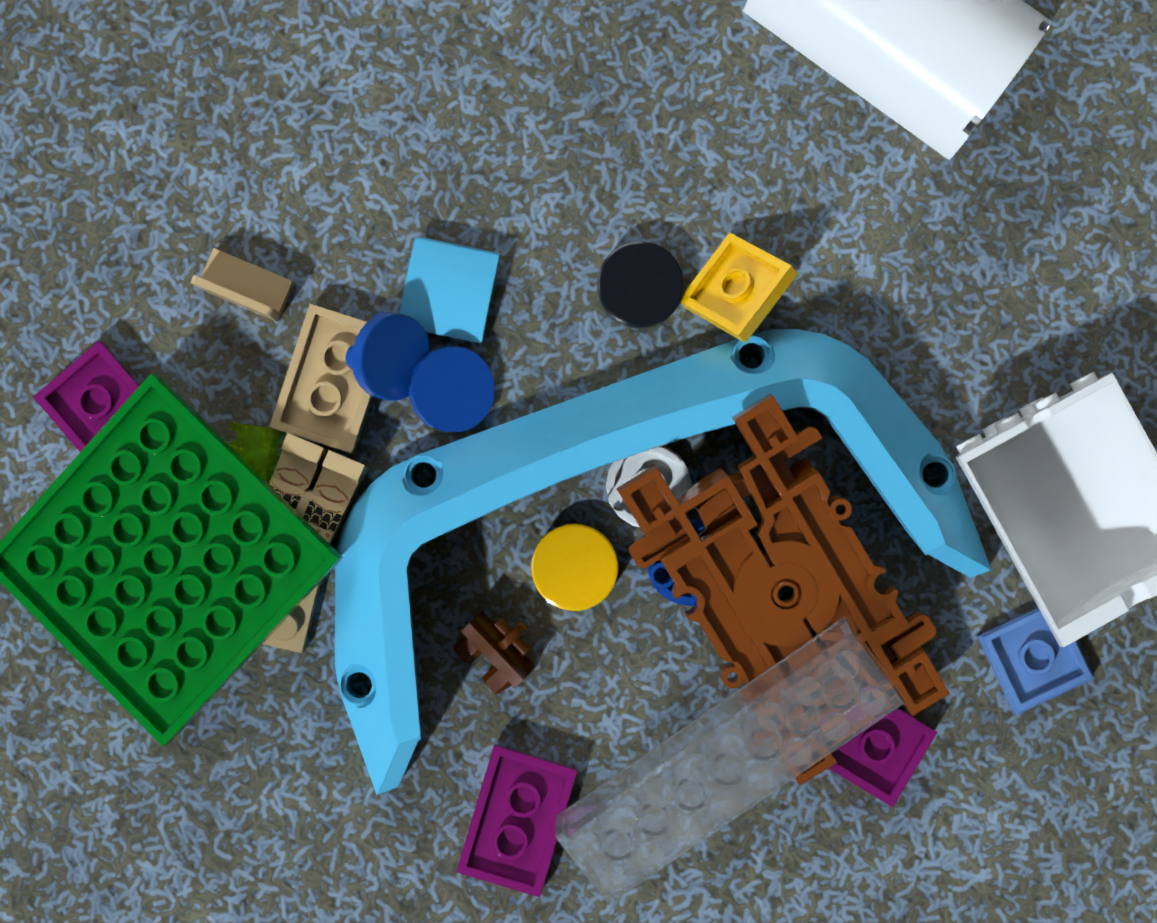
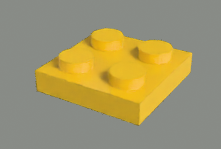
[680,232,798,343]

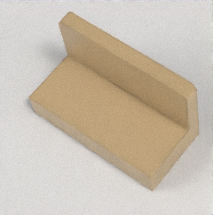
[190,248,295,322]

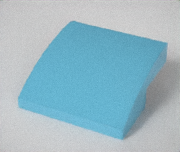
[399,236,501,344]

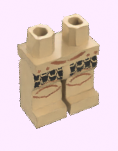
[269,433,369,546]

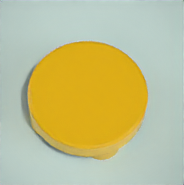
[531,524,618,611]

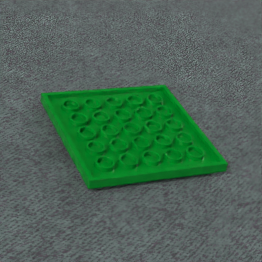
[0,374,343,747]

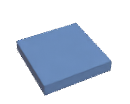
[977,607,1095,715]

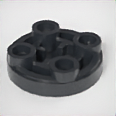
[597,241,684,329]

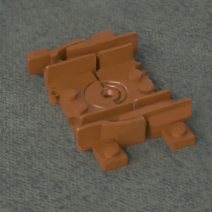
[616,394,950,786]

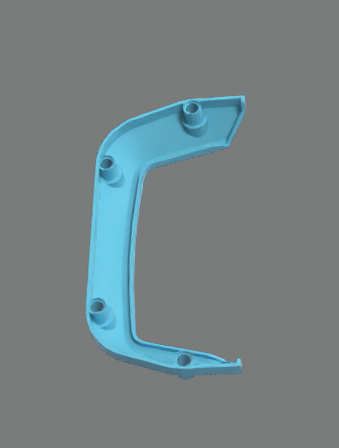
[335,329,991,795]

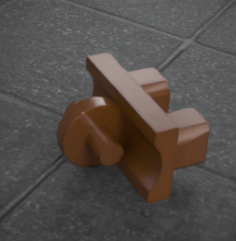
[454,611,536,694]

